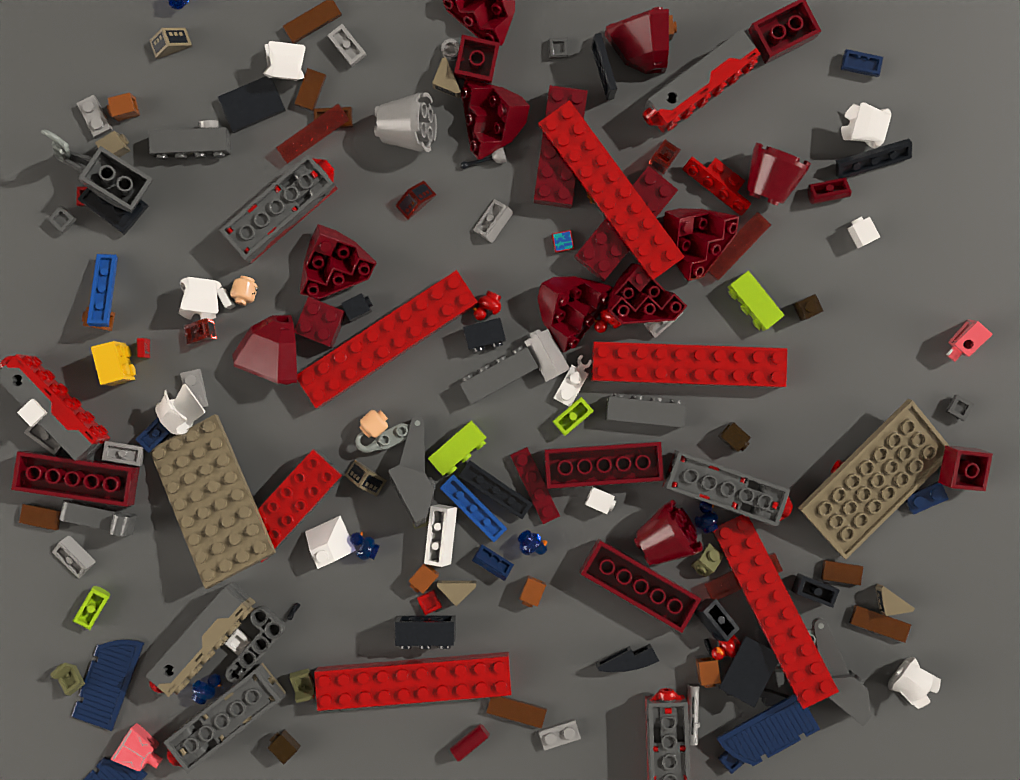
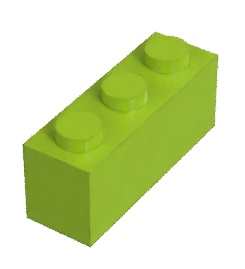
[727,270,785,331]
[428,420,487,476]

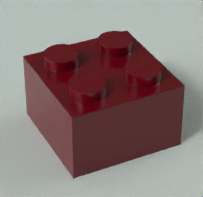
[454,34,500,85]
[294,297,346,348]
[938,445,993,491]

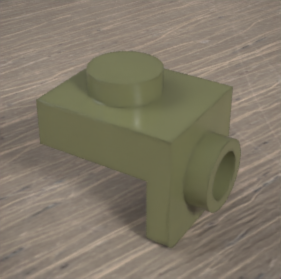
[691,543,724,577]
[50,663,85,696]
[289,669,315,703]

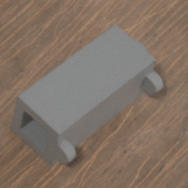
[524,329,570,382]

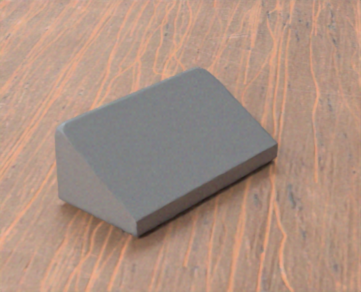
[473,199,513,243]
[52,536,95,578]

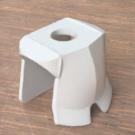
[263,41,305,81]
[841,102,891,149]
[178,277,222,321]
[155,384,205,435]
[888,657,941,709]

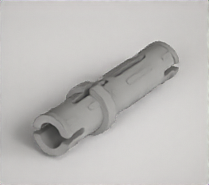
[687,684,700,745]

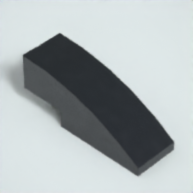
[596,644,659,672]

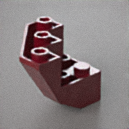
[442,0,515,46]
[605,7,669,74]
[461,80,530,159]
[663,208,739,281]
[300,224,377,299]
[608,263,687,324]
[537,276,612,353]
[232,315,297,385]

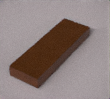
[283,0,342,44]
[849,605,911,643]
[486,696,547,729]

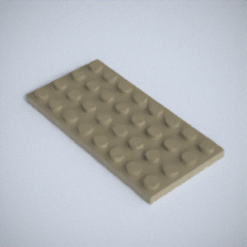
[798,399,949,560]
[150,414,276,589]

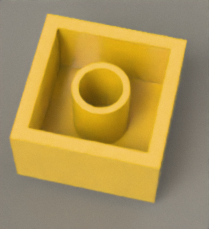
[91,341,136,386]

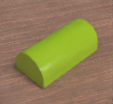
[552,397,594,436]
[73,586,110,630]

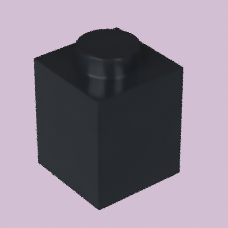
[341,293,373,322]

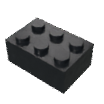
[395,615,456,649]

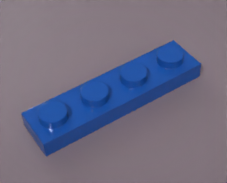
[87,254,118,327]
[440,474,507,542]

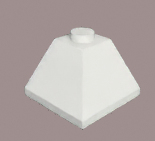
[305,516,356,569]

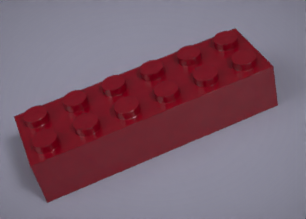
[533,85,588,209]
[574,166,678,282]
[544,441,664,489]
[11,451,140,507]
[579,538,701,633]

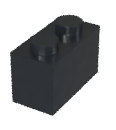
[463,318,506,353]
[791,573,840,608]
[694,599,740,642]

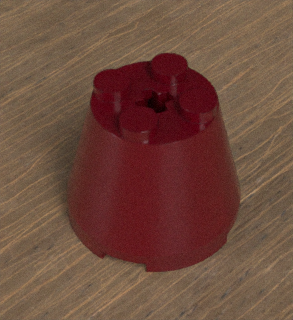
[747,142,811,206]
[634,500,702,565]

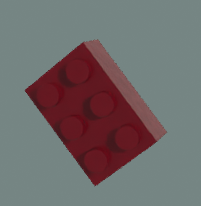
[748,0,821,64]

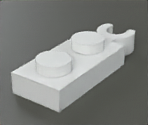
[554,355,592,407]

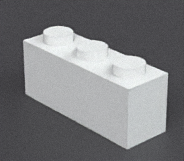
[424,504,457,567]

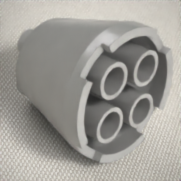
[374,92,437,152]

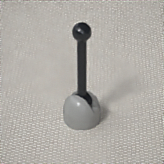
[461,147,507,169]

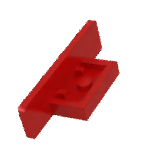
[682,157,751,216]

